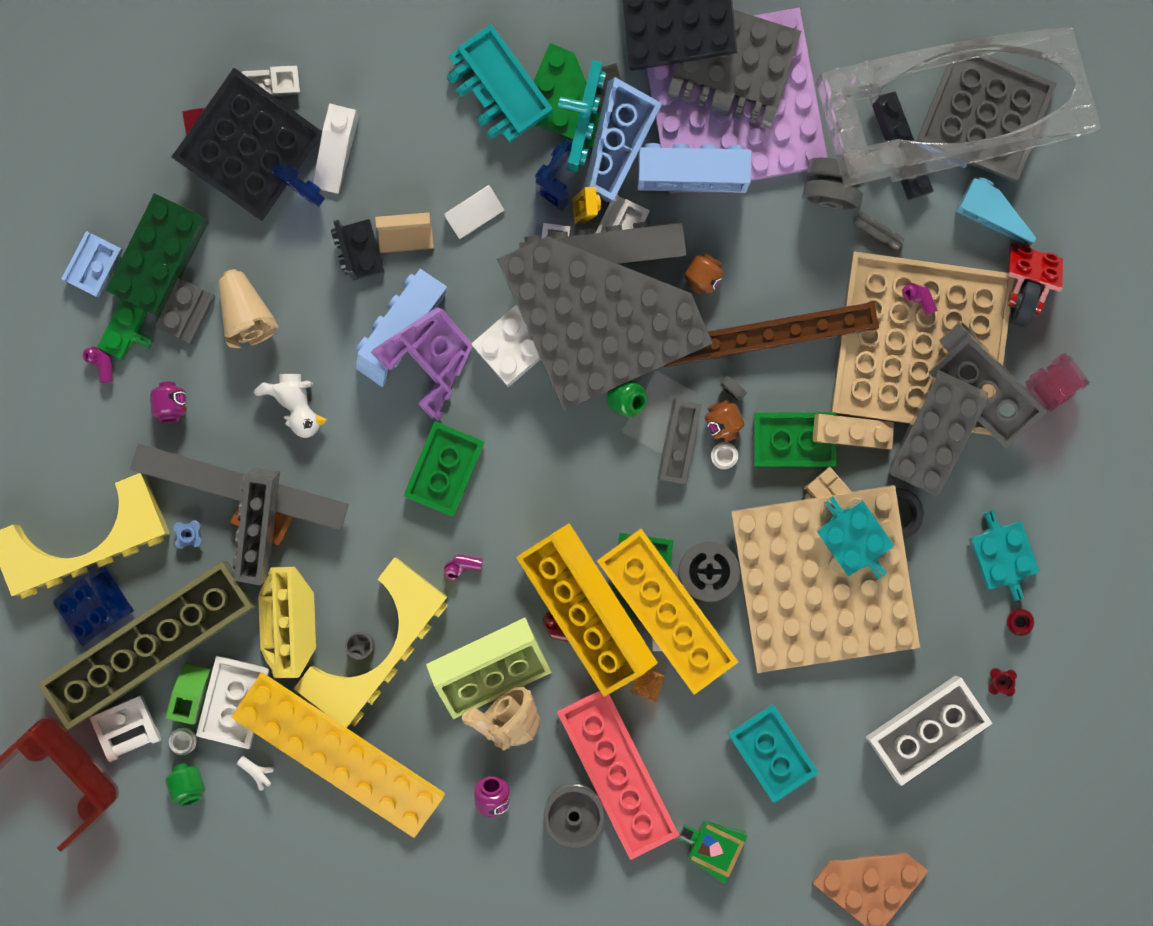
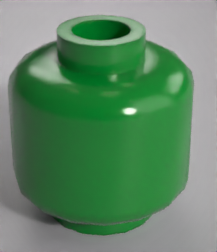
[607,381,647,417]
[165,763,205,807]

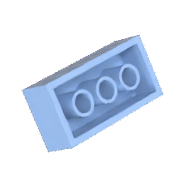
[638,143,751,193]

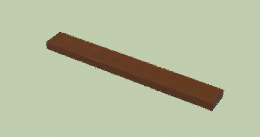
[664,302,879,368]

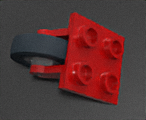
[1008,243,1063,327]

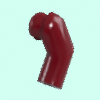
[543,612,569,642]

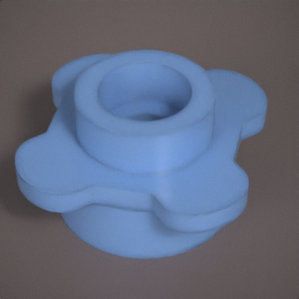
[173,520,202,549]

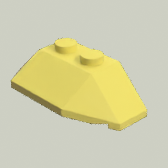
[258,567,316,678]

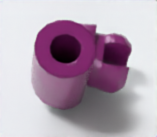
[902,283,938,316]
[83,347,113,383]
[444,554,483,581]

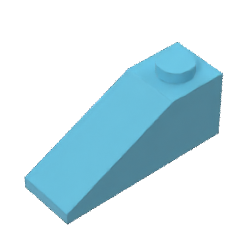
[956,177,1036,246]

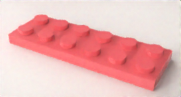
[557,690,679,860]

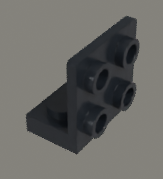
[331,219,385,281]

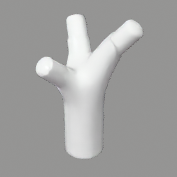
[237,756,274,791]

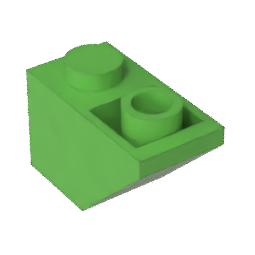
[166,663,212,725]

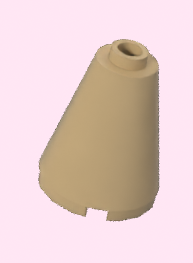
[218,269,278,348]

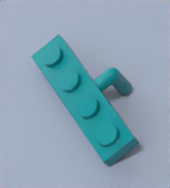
[558,60,606,173]

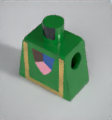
[678,820,748,884]

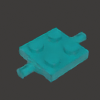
[817,496,894,580]
[969,510,1039,601]

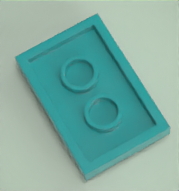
[727,703,819,803]

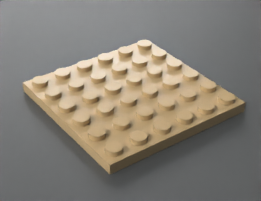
[831,252,1014,435]
[731,485,920,673]

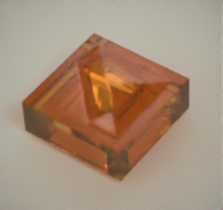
[630,669,665,702]

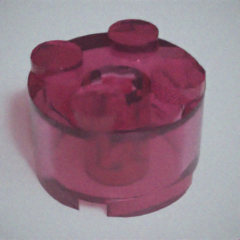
[1025,353,1090,415]

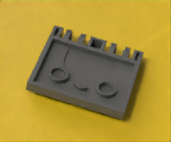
[667,10,802,129]

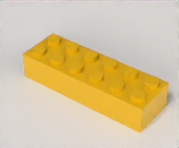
[516,523,658,697]

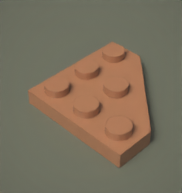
[812,852,928,926]

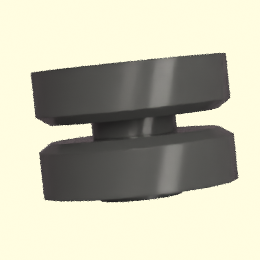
[802,157,868,210]
[544,783,605,848]

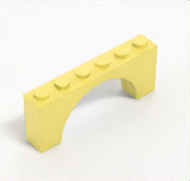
[0,473,170,599]
[294,558,448,728]

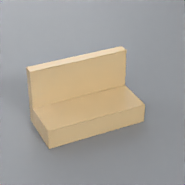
[375,213,434,253]

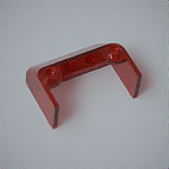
[0,717,119,852]

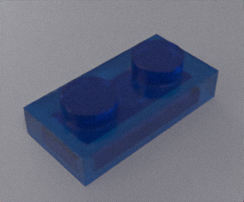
[270,163,325,207]

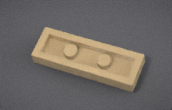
[813,414,894,450]

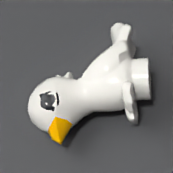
[254,374,327,438]

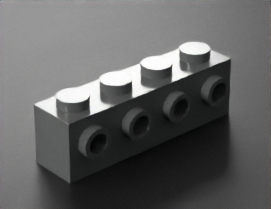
[233,467,280,585]

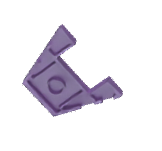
[370,307,472,422]

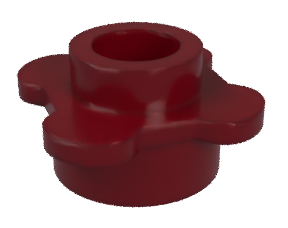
[988,668,1017,697]

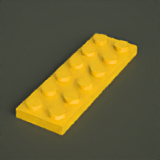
[597,529,738,695]

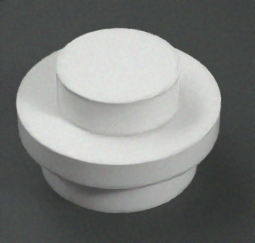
[711,442,738,469]
[169,728,197,755]

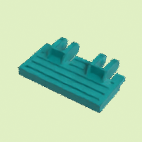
[446,24,554,143]

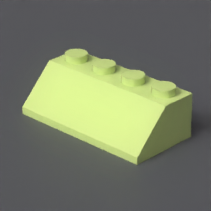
[426,618,552,719]

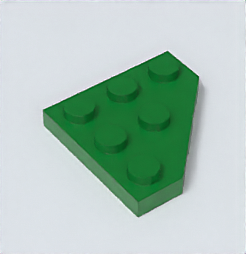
[533,43,600,149]

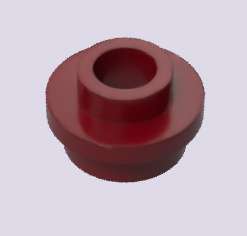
[1006,609,1034,636]

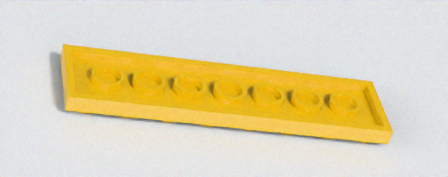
[231,672,445,838]

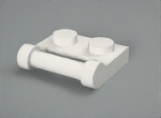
[90,695,161,762]

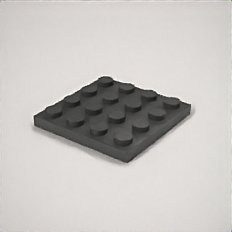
[916,43,1057,183]

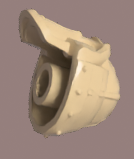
[462,687,540,751]

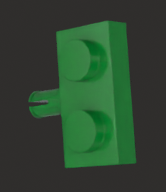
[97,299,154,360]

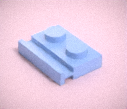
[61,231,123,298]

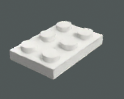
[196,656,270,749]

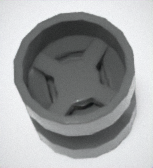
[345,631,375,660]

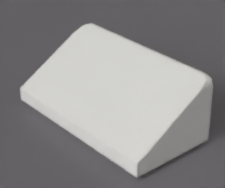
[444,185,505,240]

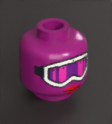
[150,381,187,423]
[474,776,510,817]

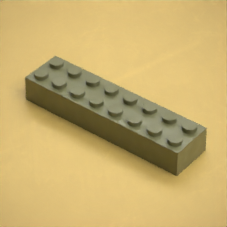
[37,561,257,730]

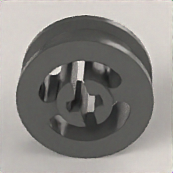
[679,541,740,602]

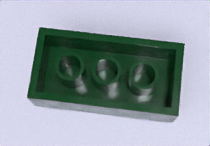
[106,193,209,317]

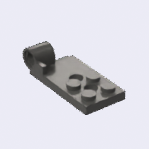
[929,321,1047,449]

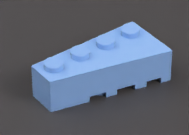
[583,77,662,203]
[356,269,447,387]

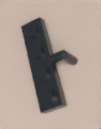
[862,91,934,200]

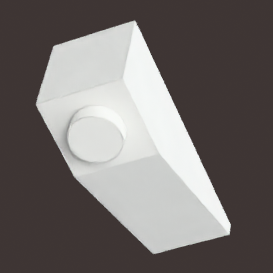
[313,104,359,194]

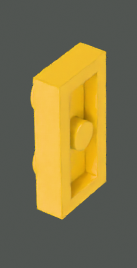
[572,187,601,224]

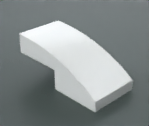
[242,66,300,97]

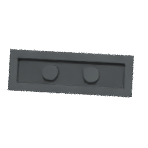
[657,399,702,485]

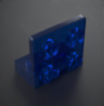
[535,139,572,211]
[53,566,134,646]

